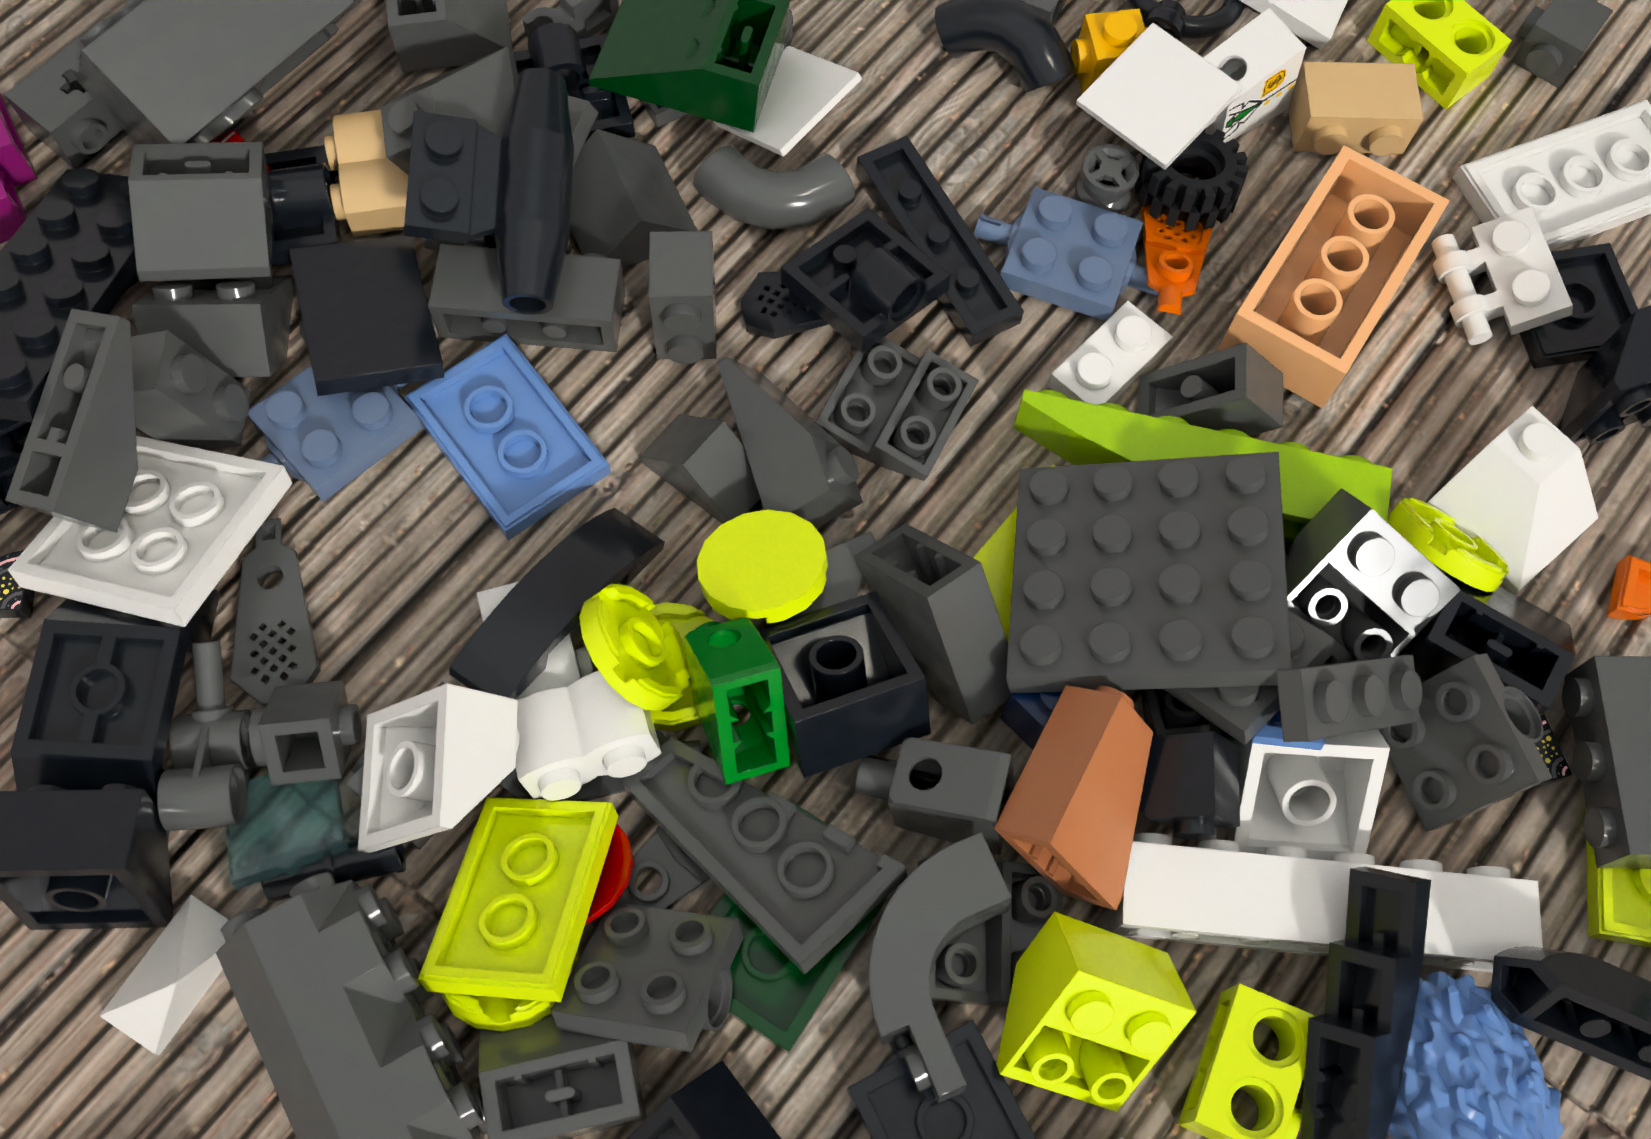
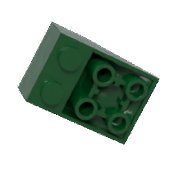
[589,0,790,133]

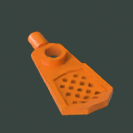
[1140,205,1213,315]

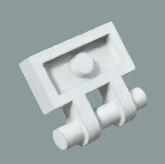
[1431,206,1573,345]

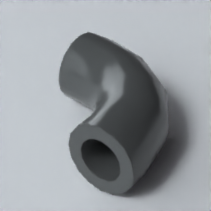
[693,145,856,230]

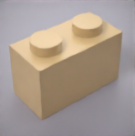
[1288,61,1424,156]

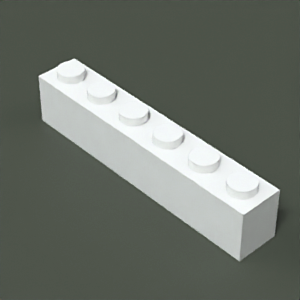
[1109,833,1543,973]

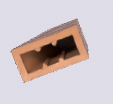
[994,685,1153,911]

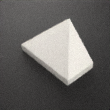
[99,895,229,1055]

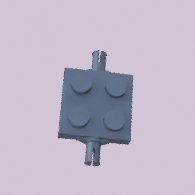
[974,187,1159,321]
[247,365,423,502]

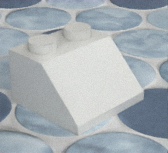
[1227,729,1390,861]

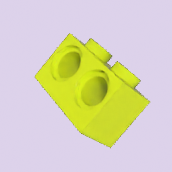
[1367,0,1512,110]
[1178,983,1315,1139]

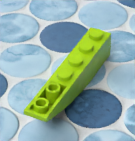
[1013,389,1393,544]

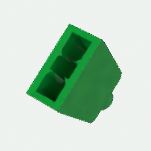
[684,618,791,785]

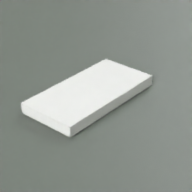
[1452,99,1651,251]

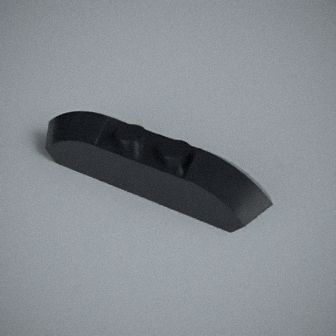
[1491,946,1651,1081]

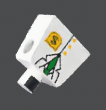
[1203,8,1306,143]

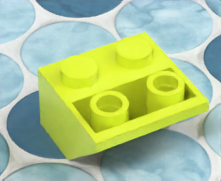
[996,911,1197,1112]

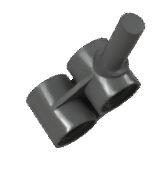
[157,640,255,831]

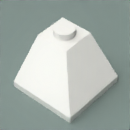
[1427,406,1598,594]
[358,683,520,853]

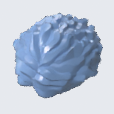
[1387,971,1564,1139]

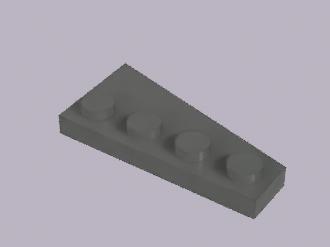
[621,737,908,975]

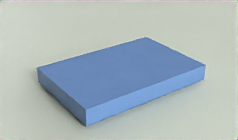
[404,334,611,540]

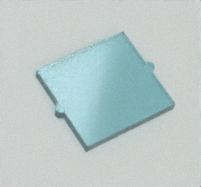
[226,774,349,890]

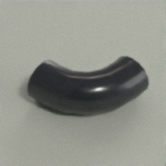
[935,0,1077,93]

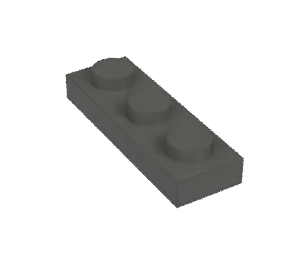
[1276,655,1423,742]

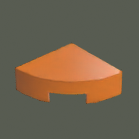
[1606,555,1651,620]

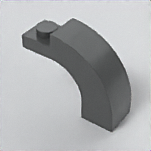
[869,832,1012,1103]

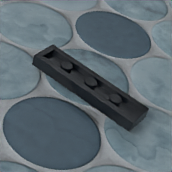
[856,136,1024,347]

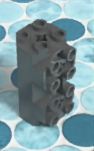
[216,872,487,1139]

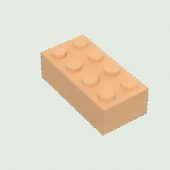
[1218,145,1450,409]

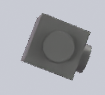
[1511,0,1613,88]

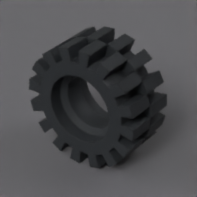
[1135,127,1249,230]

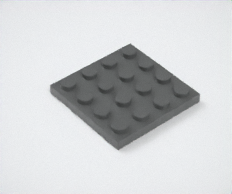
[1006,452,1292,693]

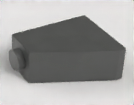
[854,523,1012,725]

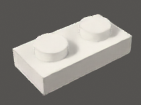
[1048,301,1173,405]

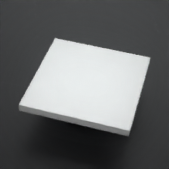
[1076,23,1243,170]
[713,46,862,157]

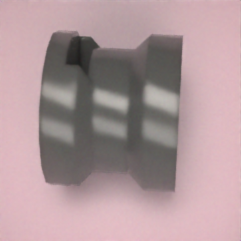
[1075,144,1139,214]

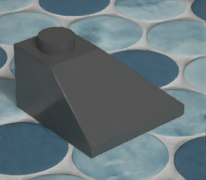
[381,46,518,175]

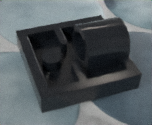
[514,23,635,142]
[265,145,341,266]
[781,208,951,353]

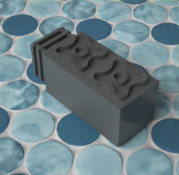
[78,0,358,144]

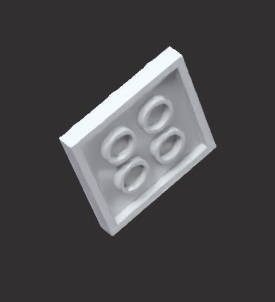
[8,435,293,627]

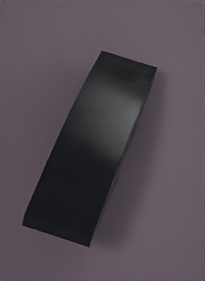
[1300,866,1431,1139]

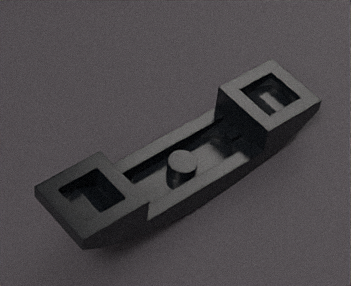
[449,508,665,699]

